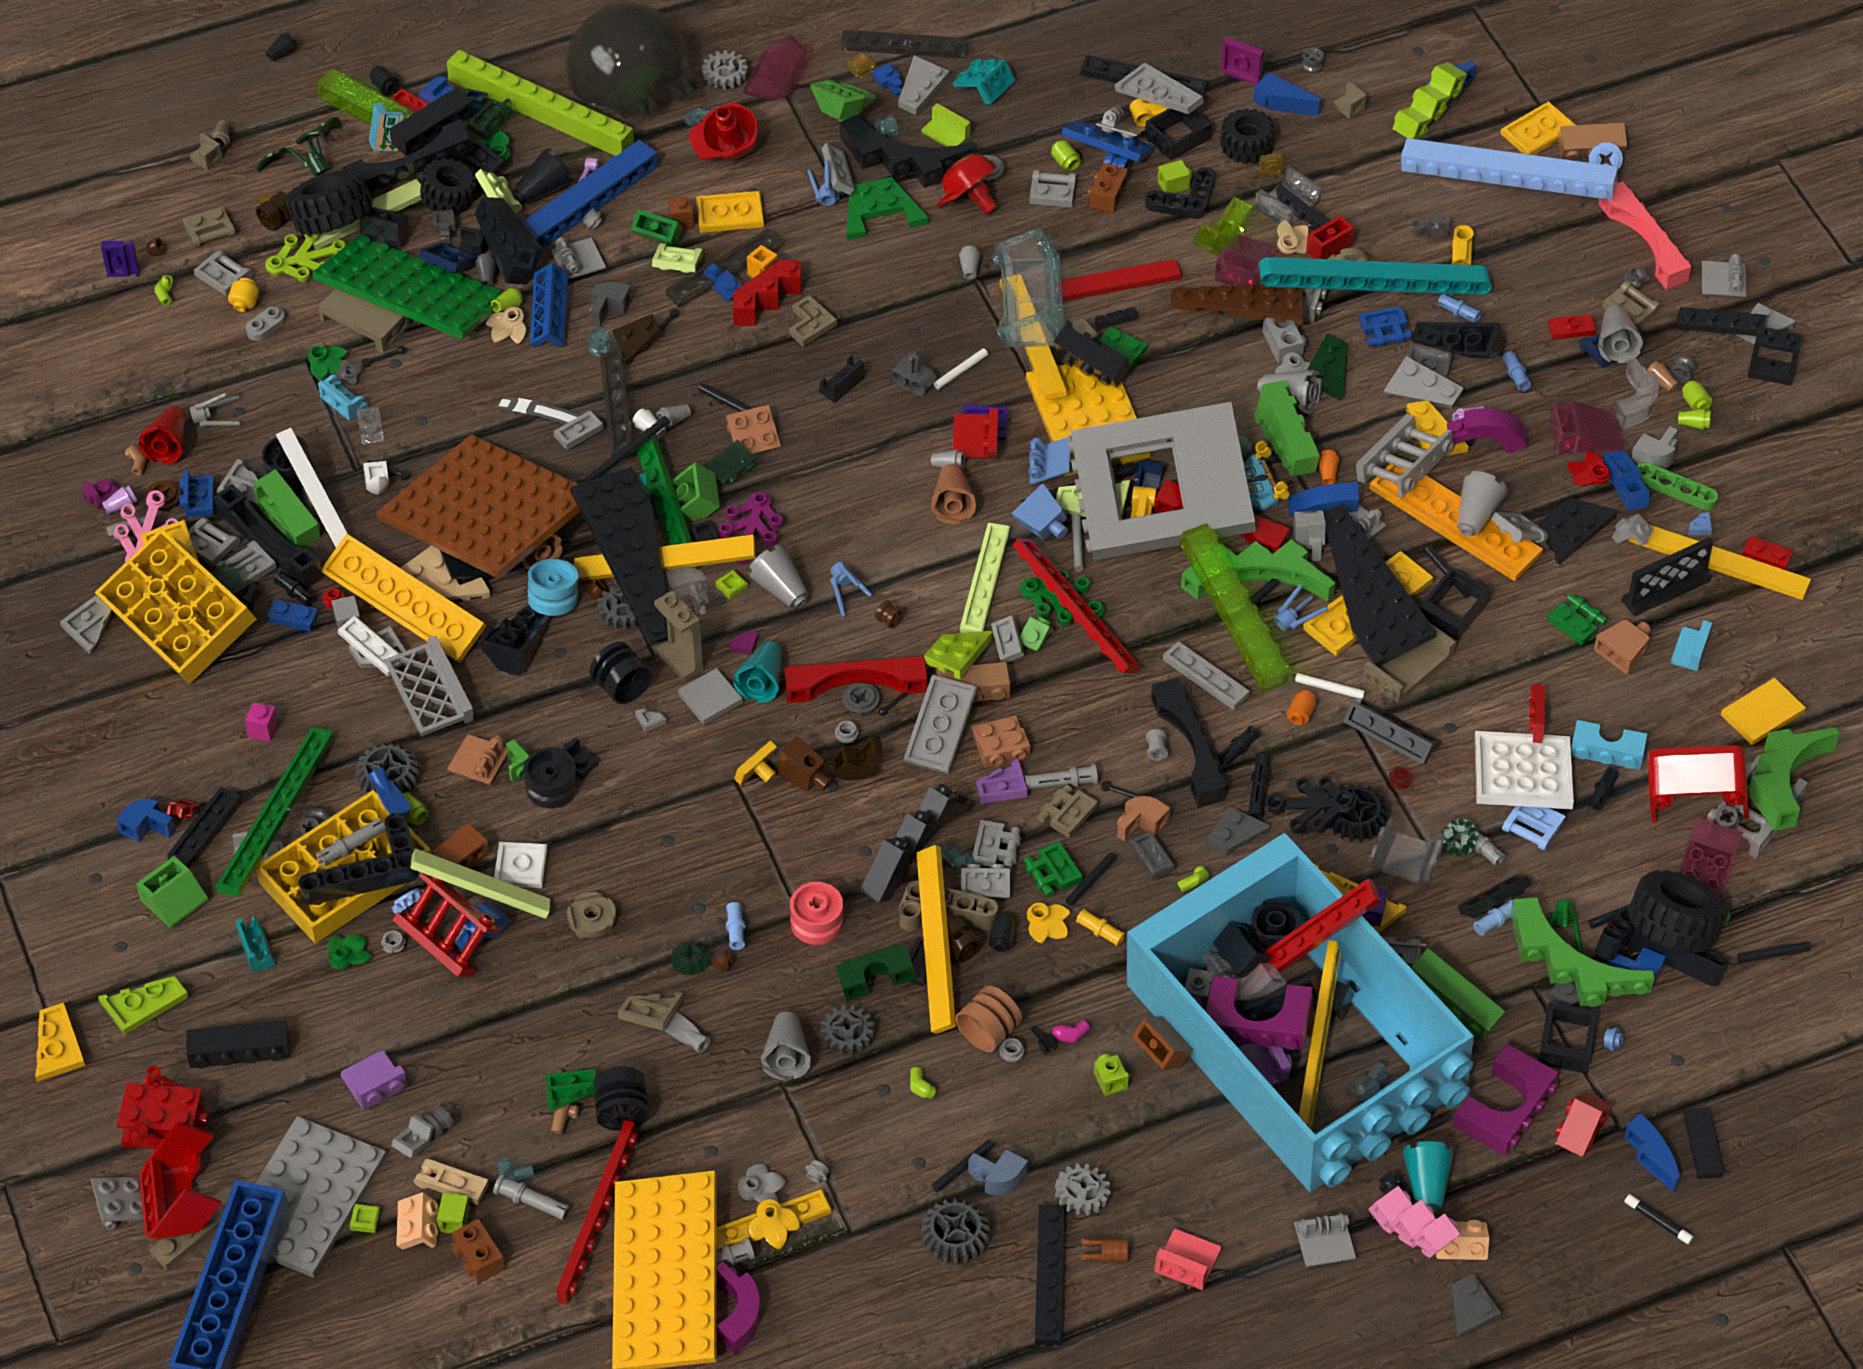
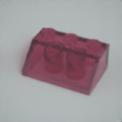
[743,35,808,101]

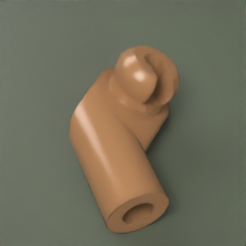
[125,445,147,476]
[551,1104,579,1134]

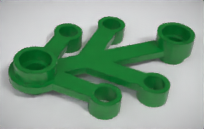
[1020,570,1104,626]

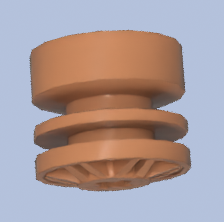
[956,985,1022,1052]

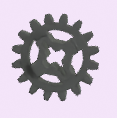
[597,586,636,629]
[820,1005,874,1056]

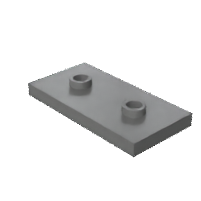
[903,675,978,775]

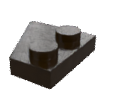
[612,313,661,365]

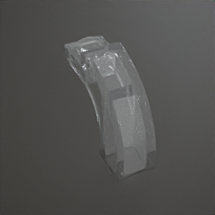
[1614,358,1659,432]
[1202,951,1287,1001]

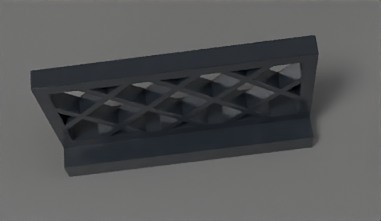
[1622,537,1713,617]

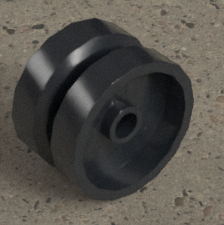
[523,747,578,809]

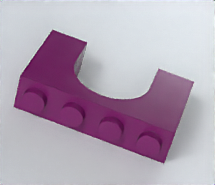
[1206,976,1313,1050]
[1453,1043,1559,1156]

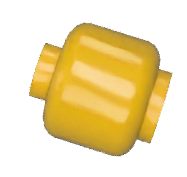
[228,278,259,312]

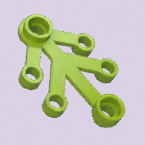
[265,234,347,282]

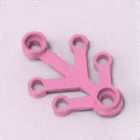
[114,490,178,563]

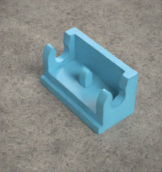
[318,374,368,421]

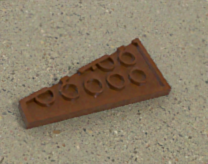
[1171,284,1303,325]

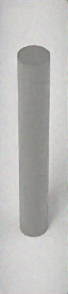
[1072,513,1084,572]

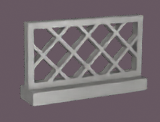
[384,636,474,736]

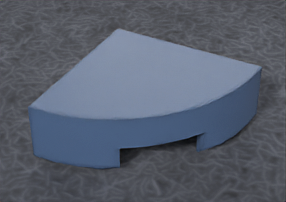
[1688,512,1712,535]

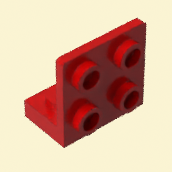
[953,408,999,459]

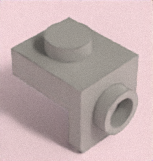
[1612,514,1653,545]
[391,1115,434,1158]

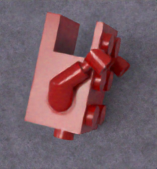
[116,1066,209,1149]

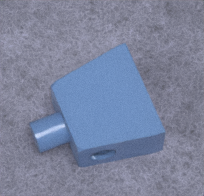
[1012,484,1068,539]

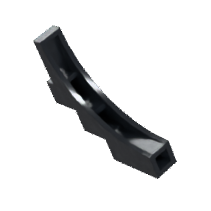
[839,115,977,188]
[860,784,974,902]

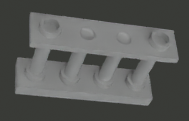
[1356,414,1454,498]
[1707,755,1808,859]

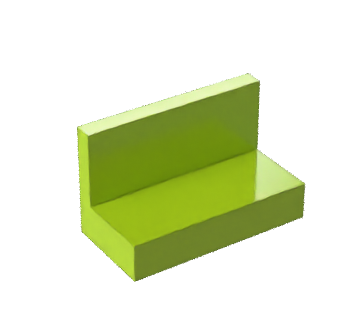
[921,103,970,147]

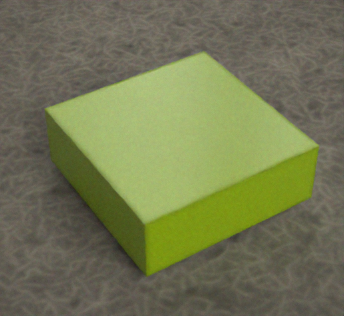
[715,570,748,600]
[350,1204,381,1233]

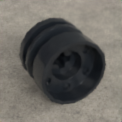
[262,435,316,494]
[589,642,652,704]
[593,1066,649,1131]

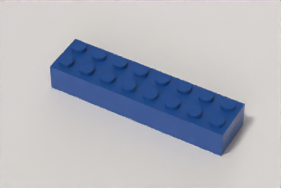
[168,1180,289,1369]

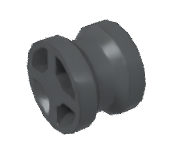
[1302,47,1324,74]
[1670,355,1696,383]
[423,1106,454,1138]

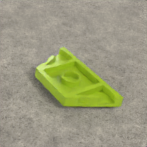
[924,631,993,679]

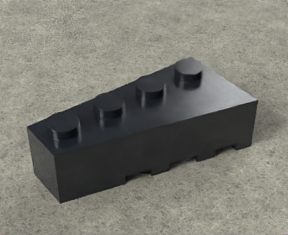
[474,197,544,285]

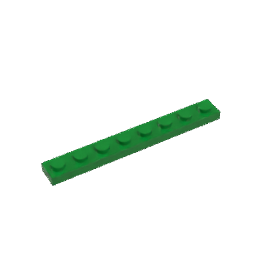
[636,427,697,578]

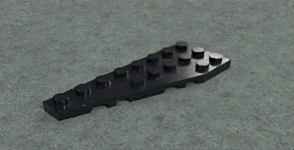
[570,467,668,646]
[1323,504,1437,667]

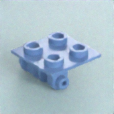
[1028,436,1072,485]

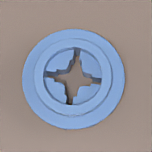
[1588,142,1623,170]
[391,888,425,913]

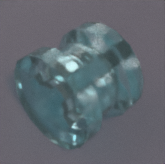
[875,114,898,137]
[587,328,610,356]

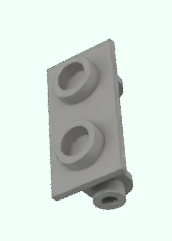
[1382,937,1426,964]

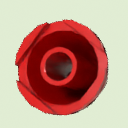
[139,406,187,465]

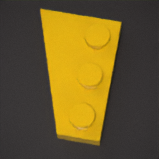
[1406,400,1469,456]
[35,1003,85,1082]

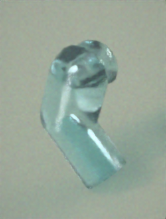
[684,108,713,126]

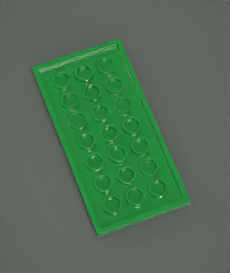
[312,235,503,339]

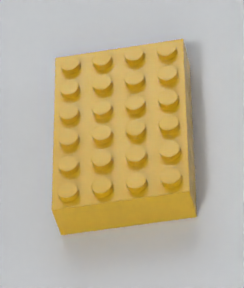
[95,528,256,685]
[256,790,431,944]

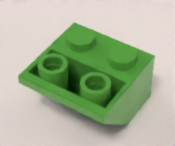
[136,856,209,929]

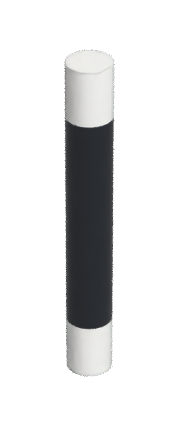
[1624,1194,1694,1245]

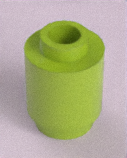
[1051,140,1081,172]
[1682,381,1713,411]
[402,792,429,826]

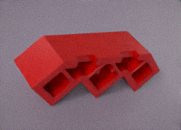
[733,260,802,326]

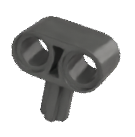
[889,351,936,396]

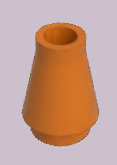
[1318,450,1339,485]

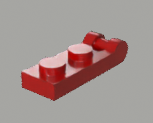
[1528,684,1545,743]

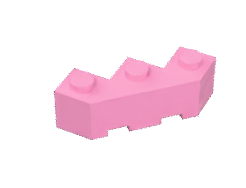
[1368,1186,1460,1258]

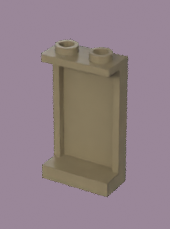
[318,288,410,353]
[654,590,703,683]
[1363,623,1456,703]

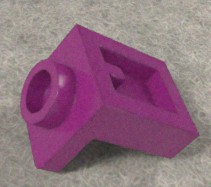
[82,477,118,510]

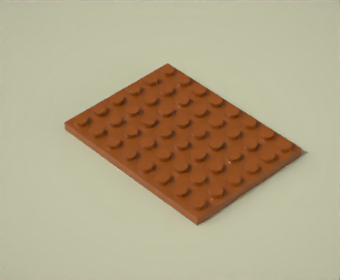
[376,435,580,579]

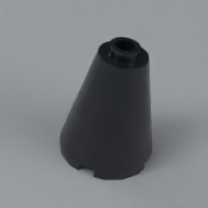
[514,148,574,204]
[1251,899,1301,950]

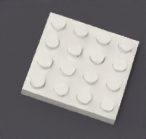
[1474,731,1574,809]

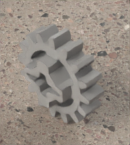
[702,50,748,89]
[1055,1164,1110,1216]

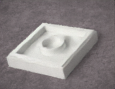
[494,842,548,888]

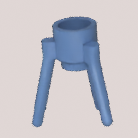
[807,160,840,206]
[830,562,872,617]
[1274,584,1328,631]

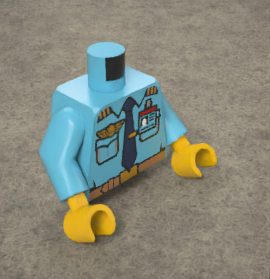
[1243,441,1289,511]

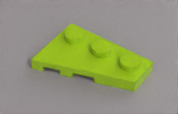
[98,976,188,1035]

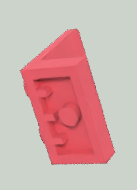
[1155,1229,1221,1290]

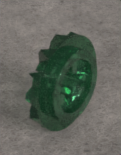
[1441,818,1478,857]
[670,940,710,975]

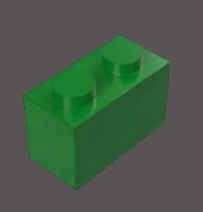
[631,209,683,247]

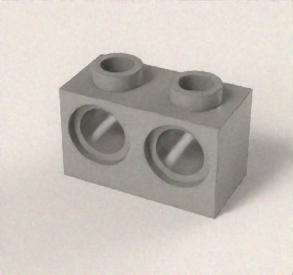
[1262,317,1306,363]

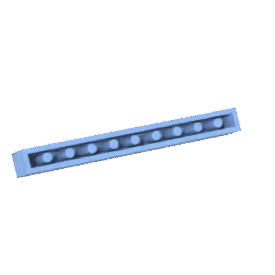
[1401,138,1618,200]

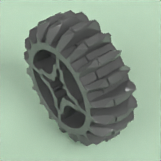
[355,742,420,794]
[921,1198,990,1265]

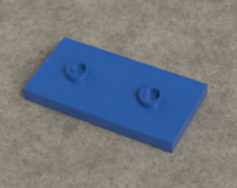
[1061,120,1154,162]

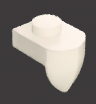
[363,461,389,495]

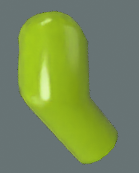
[1177,866,1209,893]

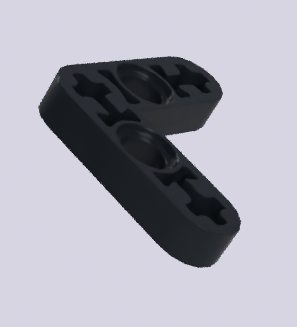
[1145,167,1214,219]

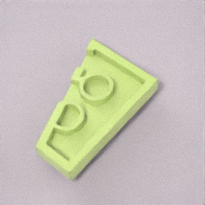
[1056,480,1130,518]

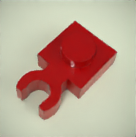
[167,799,201,819]

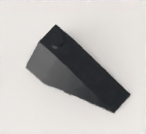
[1411,322,1506,358]
[478,605,553,676]

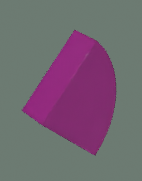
[729,631,758,654]

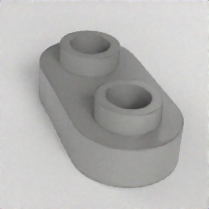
[246,307,285,341]

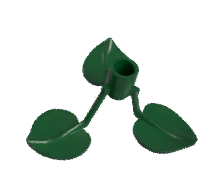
[257,117,342,176]

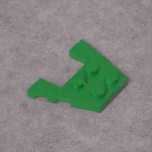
[846,177,928,241]

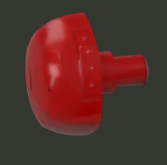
[689,102,759,161]
[936,153,998,214]

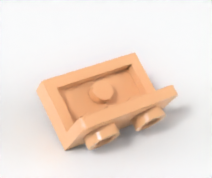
[396,1192,439,1250]
[1436,1220,1489,1260]

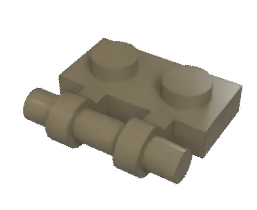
[1037,785,1098,838]

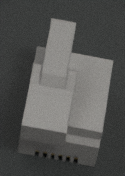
[1293,511,1326,561]

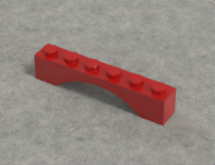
[1154,480,1290,554]
[784,656,927,704]

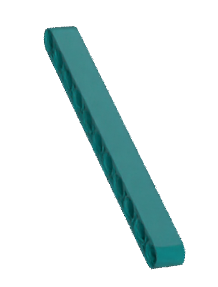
[1258,257,1492,295]

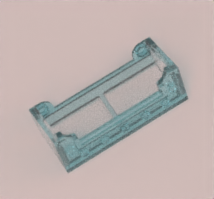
[993,227,1065,347]

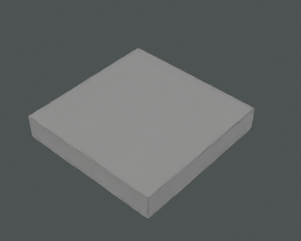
[678,668,743,725]

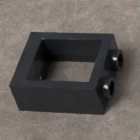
[1144,108,1212,160]
[1747,326,1803,386]
[1420,567,1490,640]
[1538,1002,1598,1074]

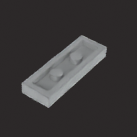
[821,143,855,195]

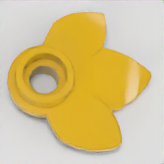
[1027,903,1070,943]
[749,1199,800,1249]

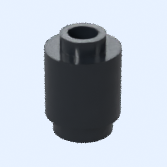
[369,66,399,95]
[988,915,1015,952]

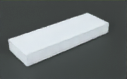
[338,615,403,676]

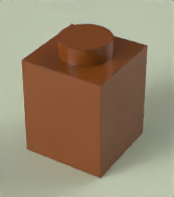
[668,196,694,231]

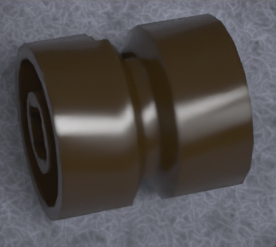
[255,191,291,231]
[947,917,982,963]

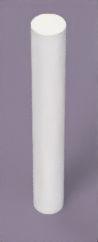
[933,348,988,390]
[1295,673,1365,699]

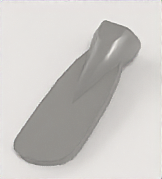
[664,1011,711,1054]

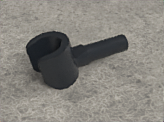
[1031,1026,1056,1055]

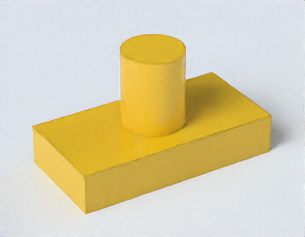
[734,741,777,785]

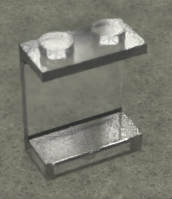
[1255,166,1322,226]
[1370,819,1444,886]

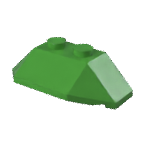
[810,79,876,121]

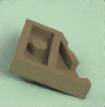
[618,992,683,1031]

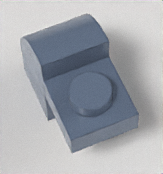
[968,1150,1028,1196]

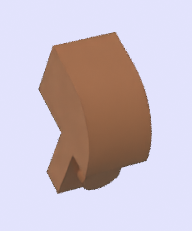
[1117,796,1170,842]

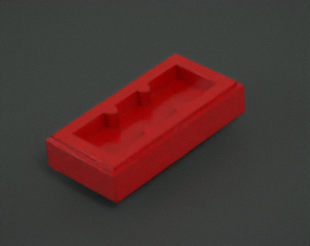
[388,88,429,116]
[1547,314,1596,340]

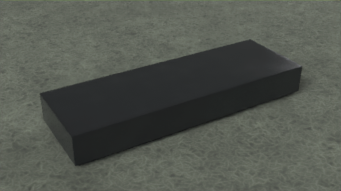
[1683,1108,1724,1179]

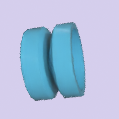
[528,559,578,616]

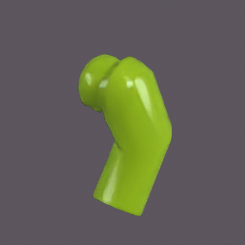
[154,275,173,306]
[910,1067,936,1099]

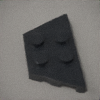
[1539,498,1617,565]

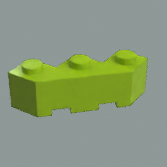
[1392,62,1467,139]

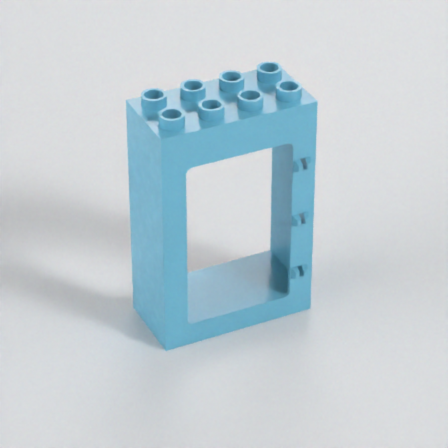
[1127,833,1474,1192]

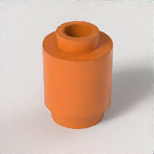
[1286,690,1316,725]

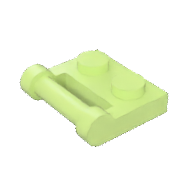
[475,169,522,214]
[652,243,703,273]

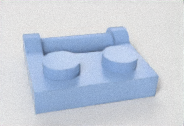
[1502,806,1566,851]

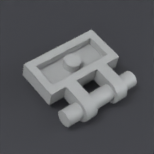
[972,820,1021,871]

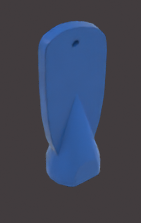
[369,768,410,815]

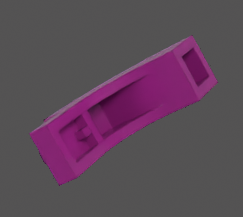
[1447,408,1528,453]
[717,1261,760,1355]

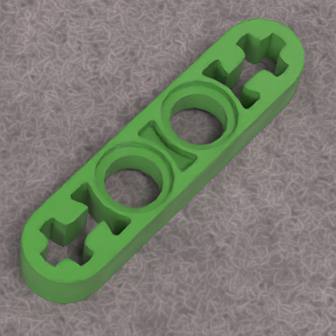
[1637,462,1718,510]

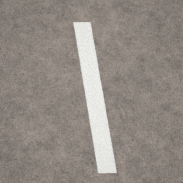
[276,428,347,548]

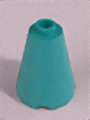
[733,641,782,703]
[1403,1141,1454,1215]

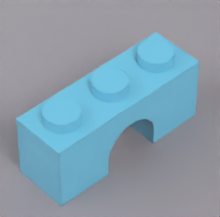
[1571,720,1647,770]

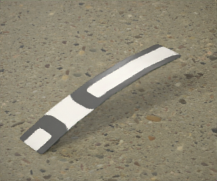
[498,396,581,425]

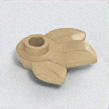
[1277,220,1308,254]
[485,307,526,344]

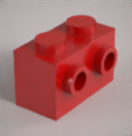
[1306,215,1355,259]

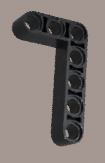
[299,813,419,905]
[1595,911,1728,986]

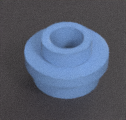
[1604,1027,1624,1052]

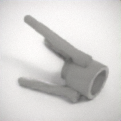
[190,393,241,427]

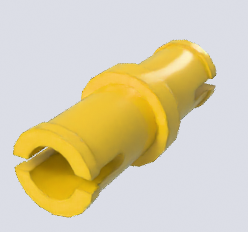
[1076,909,1125,947]

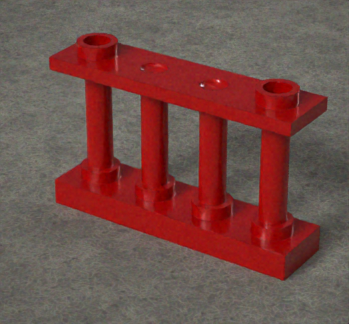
[393,873,501,977]

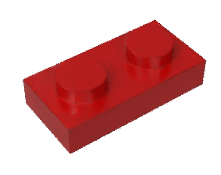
[1742,535,1793,570]

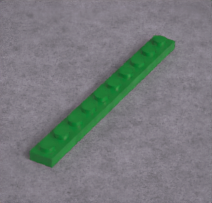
[216,727,334,897]

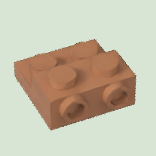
[971,715,1030,768]

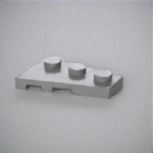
[898,55,949,115]
[1383,356,1464,409]

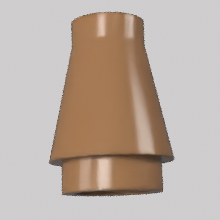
[1645,361,1679,392]

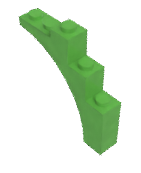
[1181,539,1336,602]
[1748,727,1840,831]
[1510,897,1654,1007]

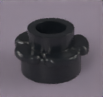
[1379,1174,1404,1194]

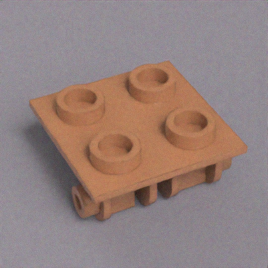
[726,405,781,458]
[447,734,507,785]

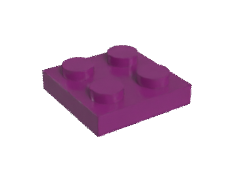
[1220,37,1264,85]

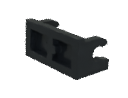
[818,355,865,403]

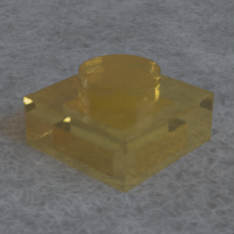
[846,52,875,79]
[1259,152,1283,177]

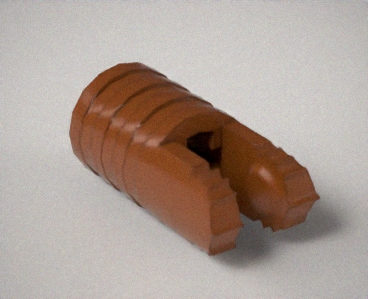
[1081,1238,1128,1262]

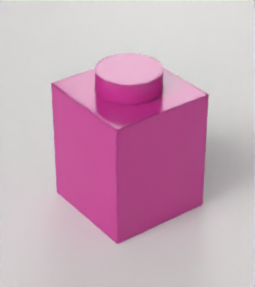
[245,702,278,742]

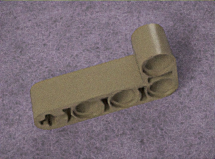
[899,881,998,932]

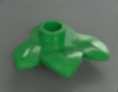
[478,130,510,162]
[308,345,347,380]
[327,934,372,970]

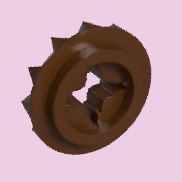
[145,480,181,511]

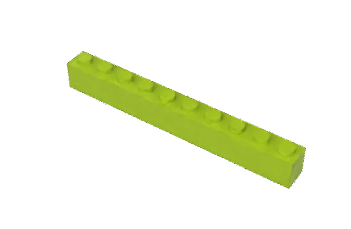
[446,50,634,156]

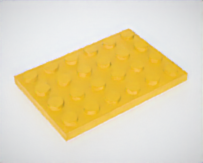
[1026,364,1151,476]

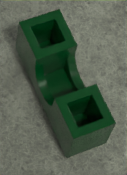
[835,943,917,1002]

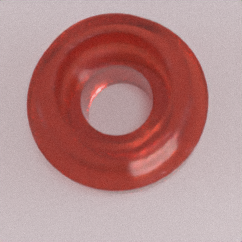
[1388,767,1412,790]

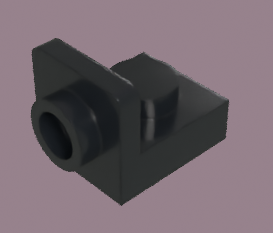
[561,737,598,779]

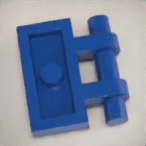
[1358,306,1412,347]

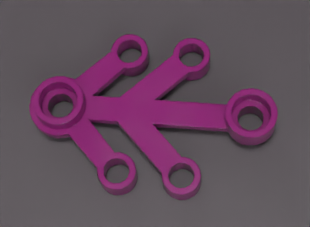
[719,492,783,565]

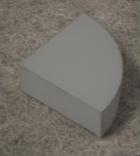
[635,709,667,733]

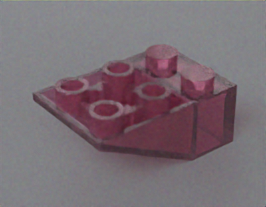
[1215,234,1279,286]
[1549,401,1623,454]
[1678,818,1743,896]

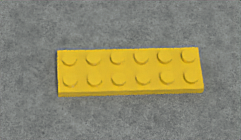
[1303,551,1434,656]

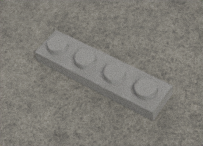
[1163,641,1250,710]

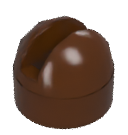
[147,237,166,256]
[587,579,608,600]
[711,950,733,971]

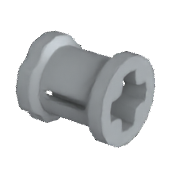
[1146,729,1168,761]

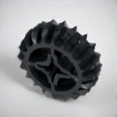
[1324,783,1388,843]

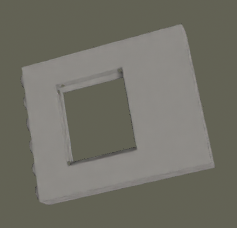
[1068,402,1256,561]

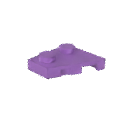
[976,759,1027,804]

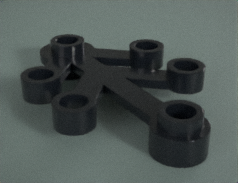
[1266,776,1358,834]

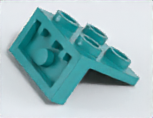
[952,59,1016,105]

